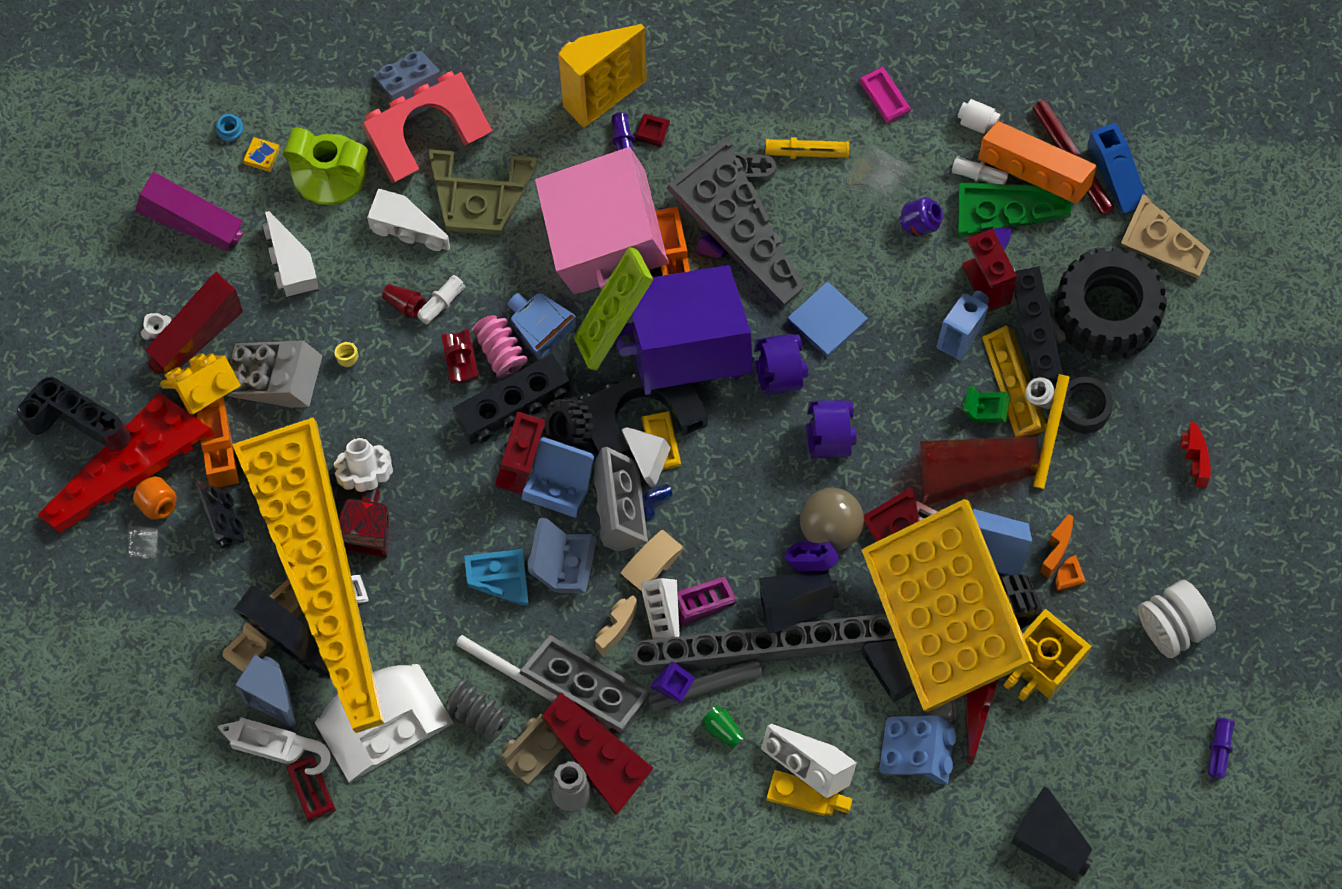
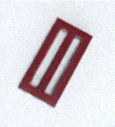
[286,755,336,822]

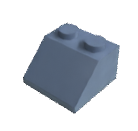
[236,655,297,729]

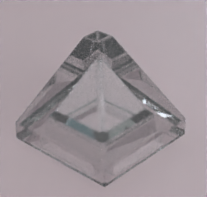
[128,525,158,558]

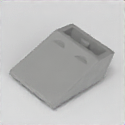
[224,341,322,408]

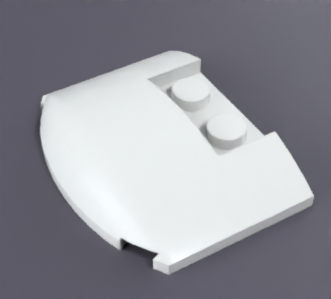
[315,664,454,783]

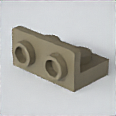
[501,714,565,787]

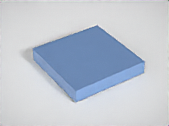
[788,282,868,358]

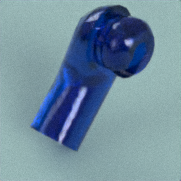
[642,484,672,522]

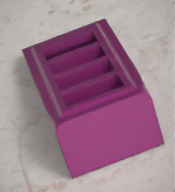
[677,576,737,627]

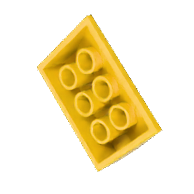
[558,24,647,128]

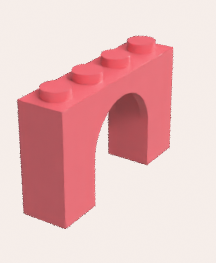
[361,71,492,184]

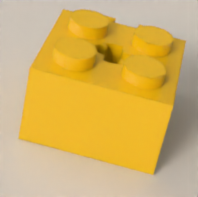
[1004,609,1092,702]

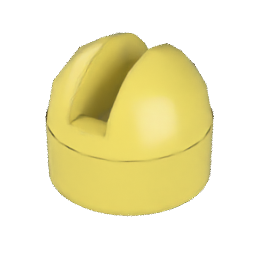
[334,342,358,367]

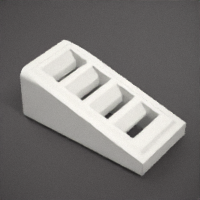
[641,578,679,639]

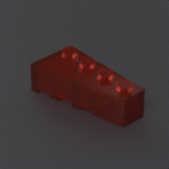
[918,437,1039,506]

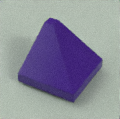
[694,233,728,258]
[650,661,695,703]

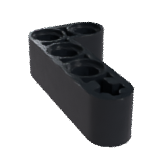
[17,377,131,451]
[233,585,331,679]

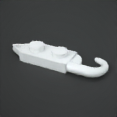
[218,717,331,775]

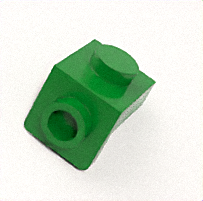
[962,386,1010,424]

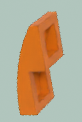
[1040,514,1073,579]

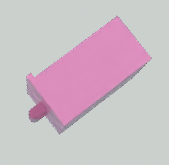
[535,147,669,294]

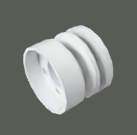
[1138,580,1216,658]

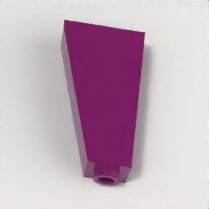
[135,171,244,251]

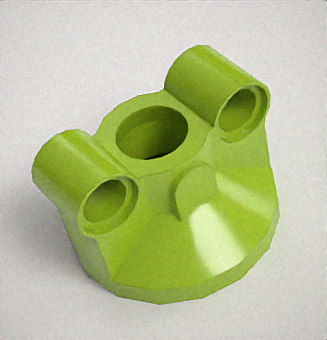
[283,127,368,205]

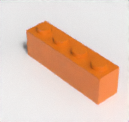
[978,121,1097,204]

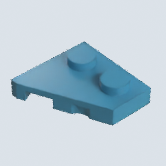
[464,549,529,606]

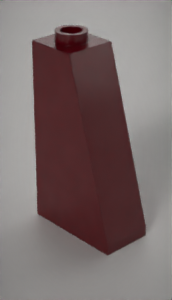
[145,271,243,375]

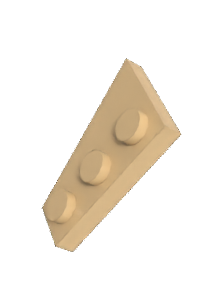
[1120,194,1210,279]

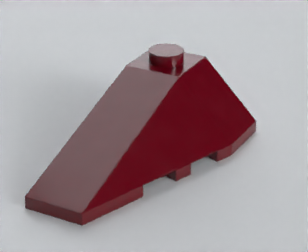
[964,679,998,764]

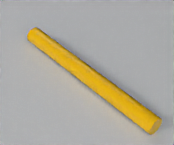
[1033,374,1070,489]

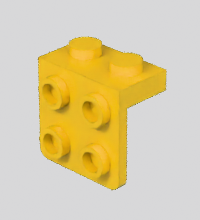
[160,353,241,414]

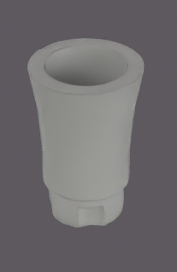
[551,761,592,811]

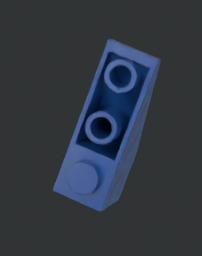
[1087,122,1146,216]

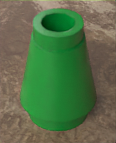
[701,704,745,749]

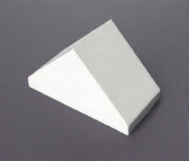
[622,427,670,487]

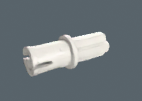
[952,156,1008,185]
[417,275,465,324]

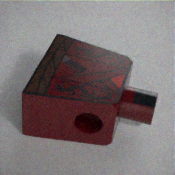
[338,488,389,558]

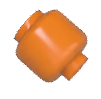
[133,476,177,520]

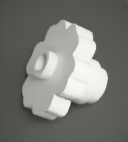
[334,438,393,492]

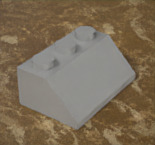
[593,447,648,551]

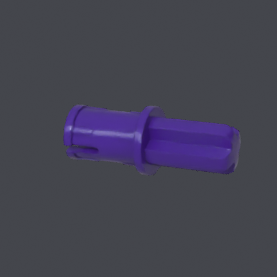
[611,112,634,151]
[1208,718,1235,779]

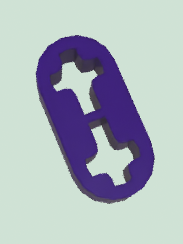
[785,542,838,571]

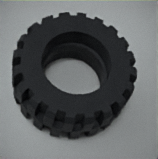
[1054,247,1167,361]

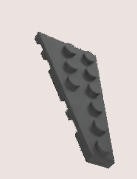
[667,137,804,308]

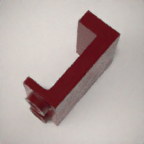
[962,228,1017,313]
[495,412,545,495]

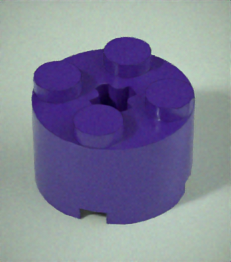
[754,334,808,395]
[806,400,856,459]

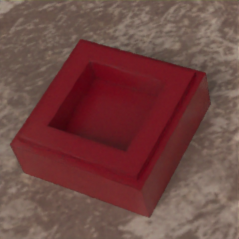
[636,113,670,147]

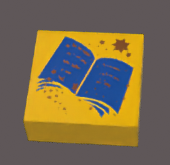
[243,137,280,172]

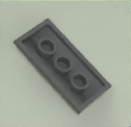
[519,635,650,733]

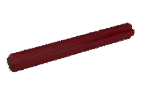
[1033,100,1114,215]

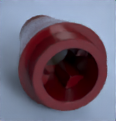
[382,284,426,318]

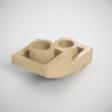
[621,530,684,591]
[595,595,637,657]

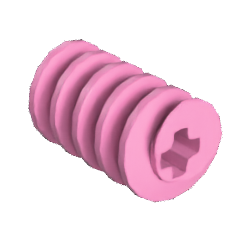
[472,315,527,379]

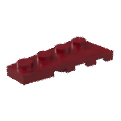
[541,692,654,815]

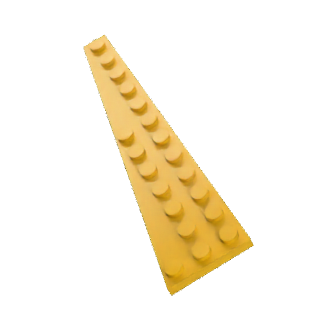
[232,417,384,733]

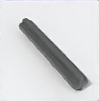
[648,660,762,711]

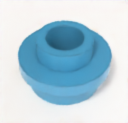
[216,114,244,141]

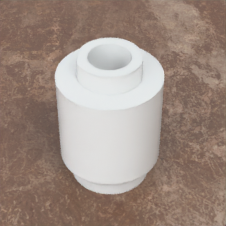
[958,99,1001,135]

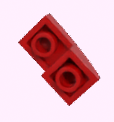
[1180,422,1211,488]

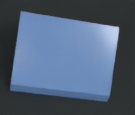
[973,509,1032,576]

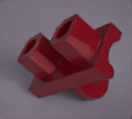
[441,329,479,384]

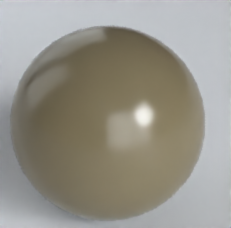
[800,487,864,551]

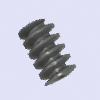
[446,678,512,742]

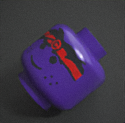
[900,197,943,237]

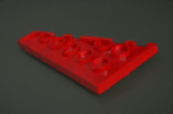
[37,393,216,533]

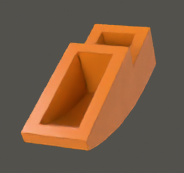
[655,207,690,276]
[196,397,239,488]

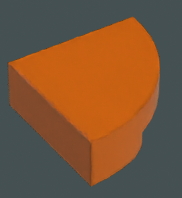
[1055,555,1086,592]

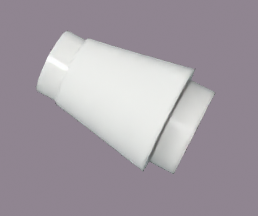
[1026,378,1054,409]

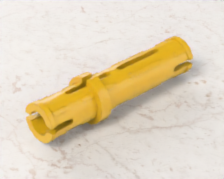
[765,137,849,159]

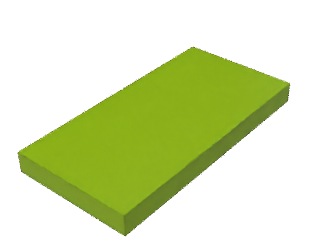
[573,246,654,371]

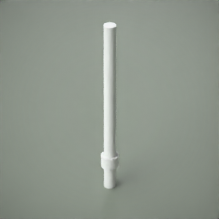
[456,635,610,731]

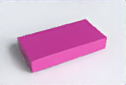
[859,67,911,124]

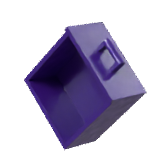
[615,265,752,395]

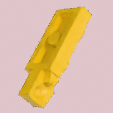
[767,770,853,816]

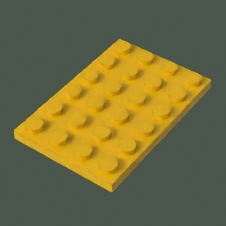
[861,499,1034,712]

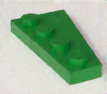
[957,183,1071,238]

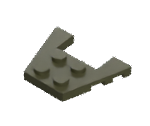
[429,149,537,235]

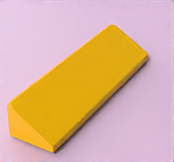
[982,325,1047,439]

